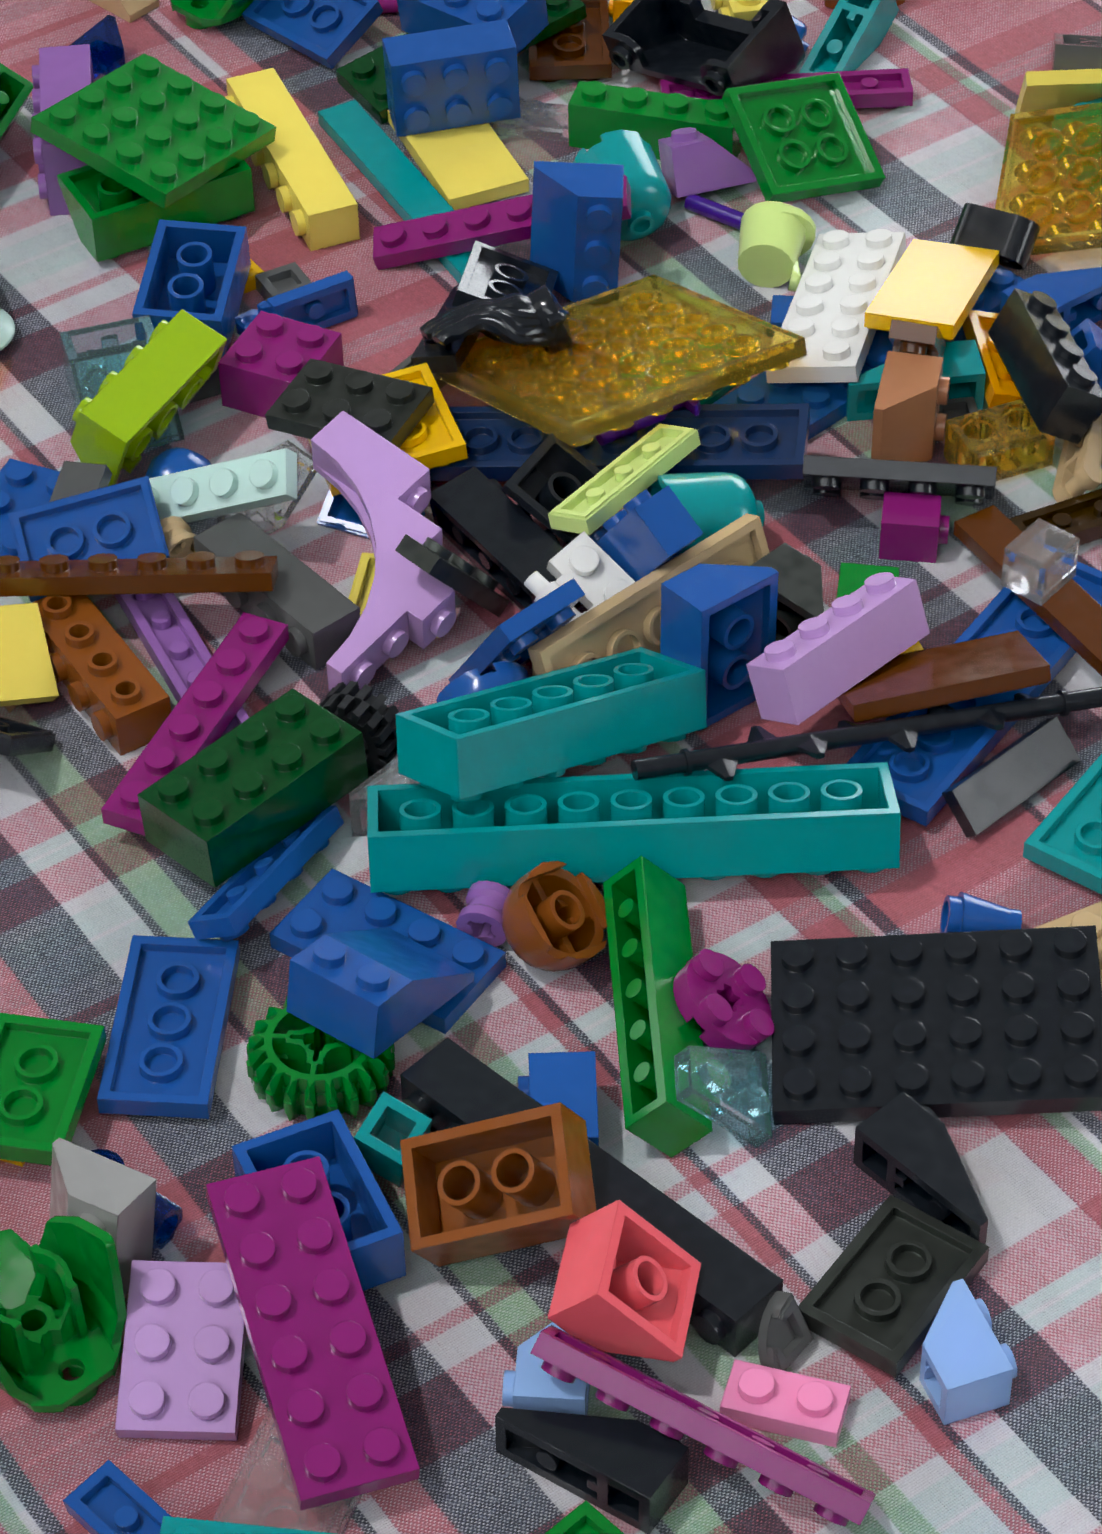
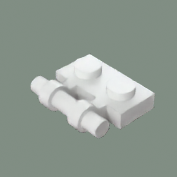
[524,531,635,625]

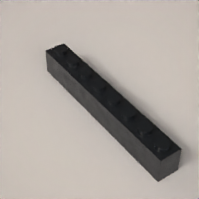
[400,1037,783,1357]

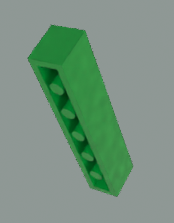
[603,855,713,1158]

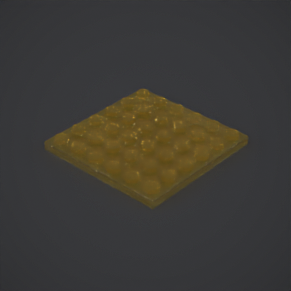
[432,274,807,446]

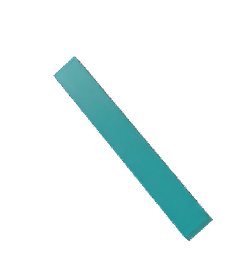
[318,100,471,283]

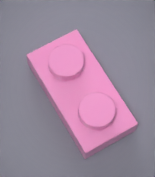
[720,1359,851,1448]

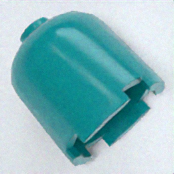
[573,129,672,241]
[647,472,765,557]

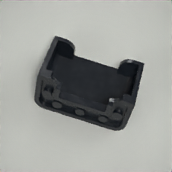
[602,0,805,96]

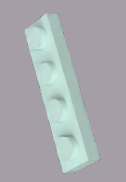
[149,448,297,523]

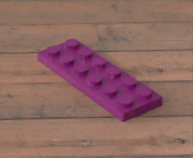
[206,1156,420,1511]

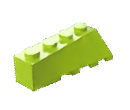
[70,309,227,486]

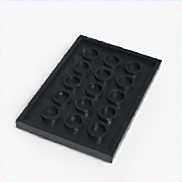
[771,925,1102,1125]

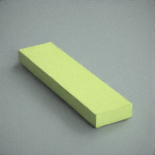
[548,424,701,535]

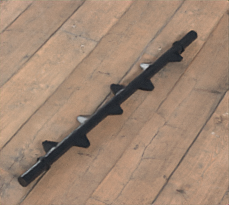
[631,687,1102,781]

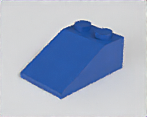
[287,927,474,1059]

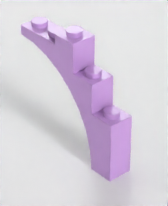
[311,411,456,691]

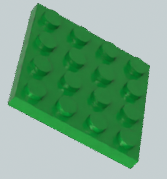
[30,53,276,209]

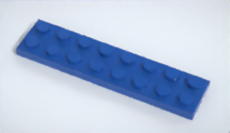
[846,546,1102,827]

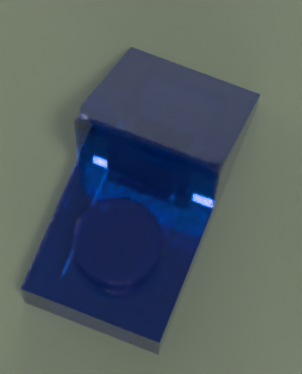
[69,15,126,79]

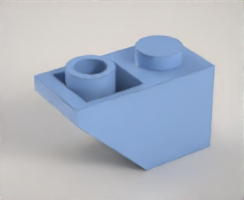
[919,1279,1017,1425]

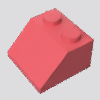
[548,1200,701,1362]

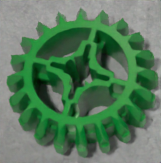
[246,996,395,1121]

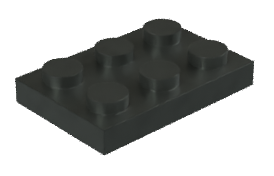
[265,358,435,448]
[798,1194,989,1378]

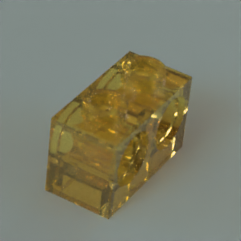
[944,399,1055,481]

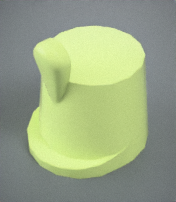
[738,201,816,292]

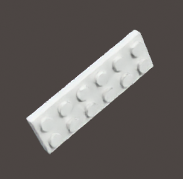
[765,229,907,383]

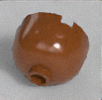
[502,861,607,972]

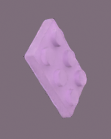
[115,1260,246,1441]

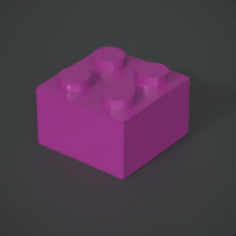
[218,311,344,418]

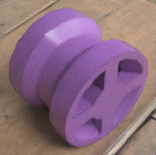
[456,880,510,947]

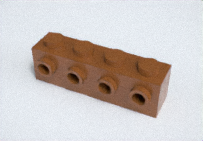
[32,595,171,756]

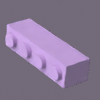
[746,572,930,725]

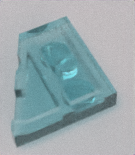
[674,1045,772,1148]

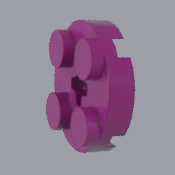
[673,948,774,1056]

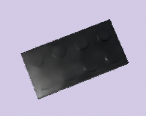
[803,455,997,506]

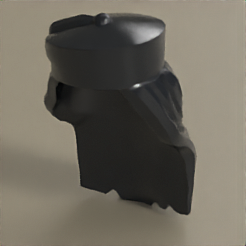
[420,285,574,355]

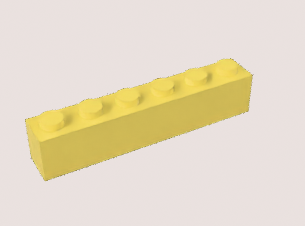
[224,68,360,251]

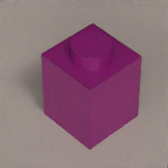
[879,492,950,563]

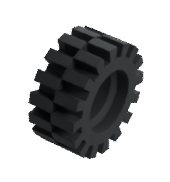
[319,681,399,778]

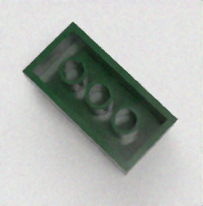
[137,688,369,888]

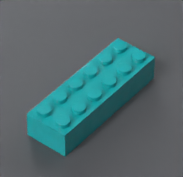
[395,647,707,802]

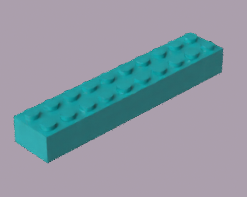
[367,762,901,895]

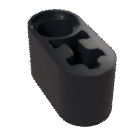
[949,203,1041,270]

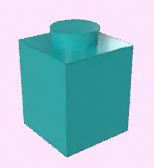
[354,1091,432,1187]

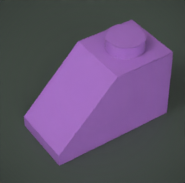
[658,127,757,198]

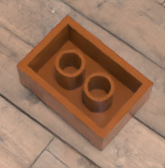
[400,1102,597,1267]

